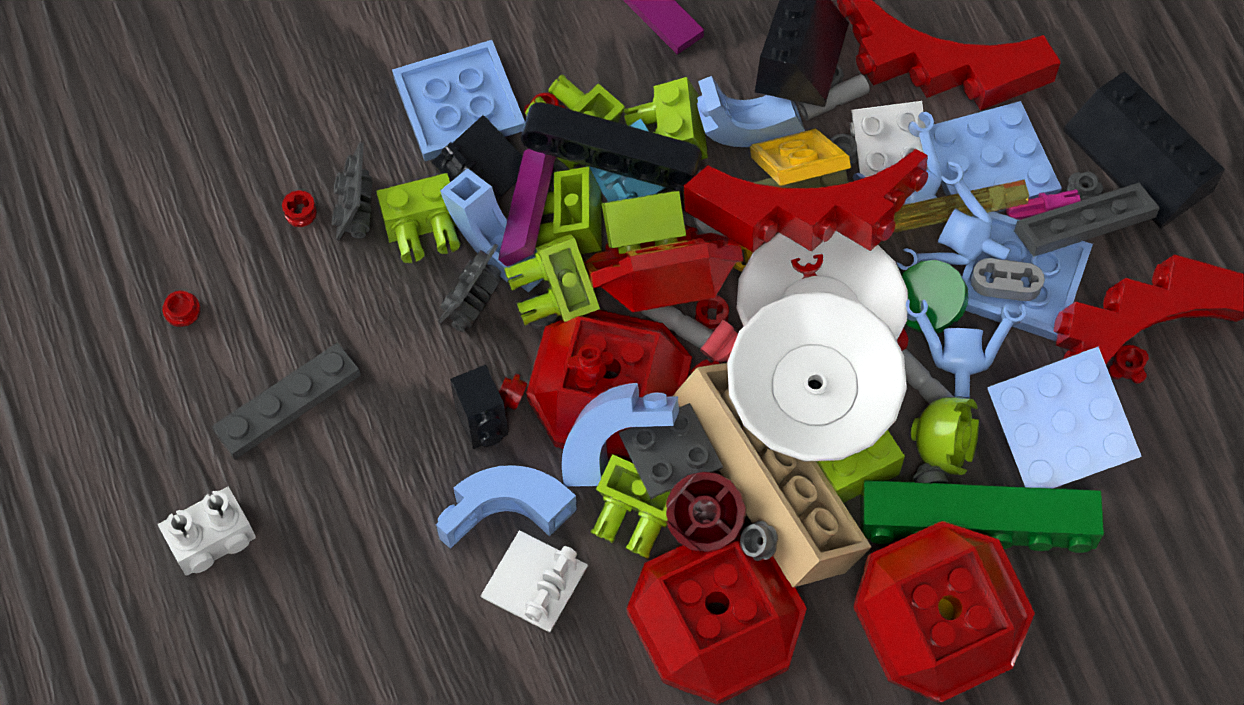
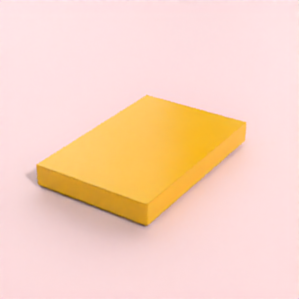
[750,128,851,186]

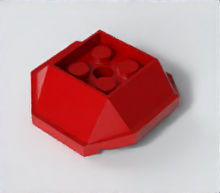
[584,225,743,312]
[526,310,692,462]
[853,521,1035,703]
[627,535,807,705]

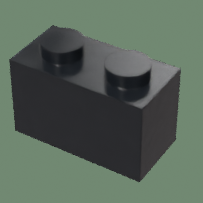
[450,364,508,449]

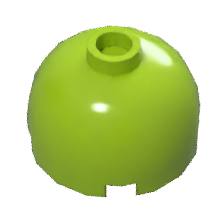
[911,397,979,475]

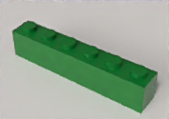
[860,480,1104,553]

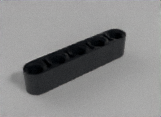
[521,102,702,191]

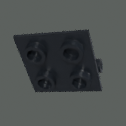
[431,115,523,201]

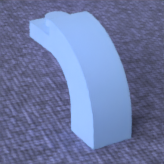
[696,76,805,147]
[440,168,543,292]
[562,383,679,487]
[436,465,577,549]

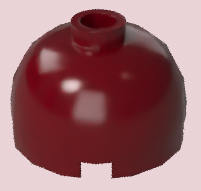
[666,472,746,552]

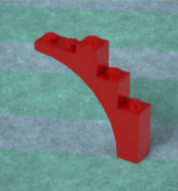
[837,0,1061,111]
[684,149,928,252]
[1054,254,1244,364]

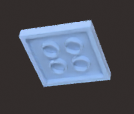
[392,40,525,161]
[930,101,1062,218]
[962,209,1093,341]
[987,346,1142,489]

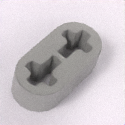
[971,258,1045,301]

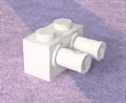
[157,486,256,576]

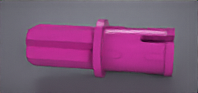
[1006,189,1081,220]

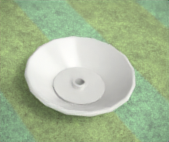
[736,231,908,341]
[727,292,907,462]

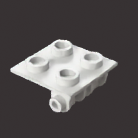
[850,101,929,177]
[480,530,588,633]

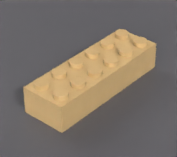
[673,363,871,587]

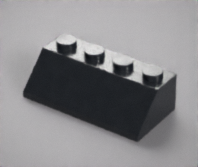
[755,0,849,107]
[1063,71,1225,229]

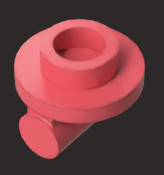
[700,320,738,363]

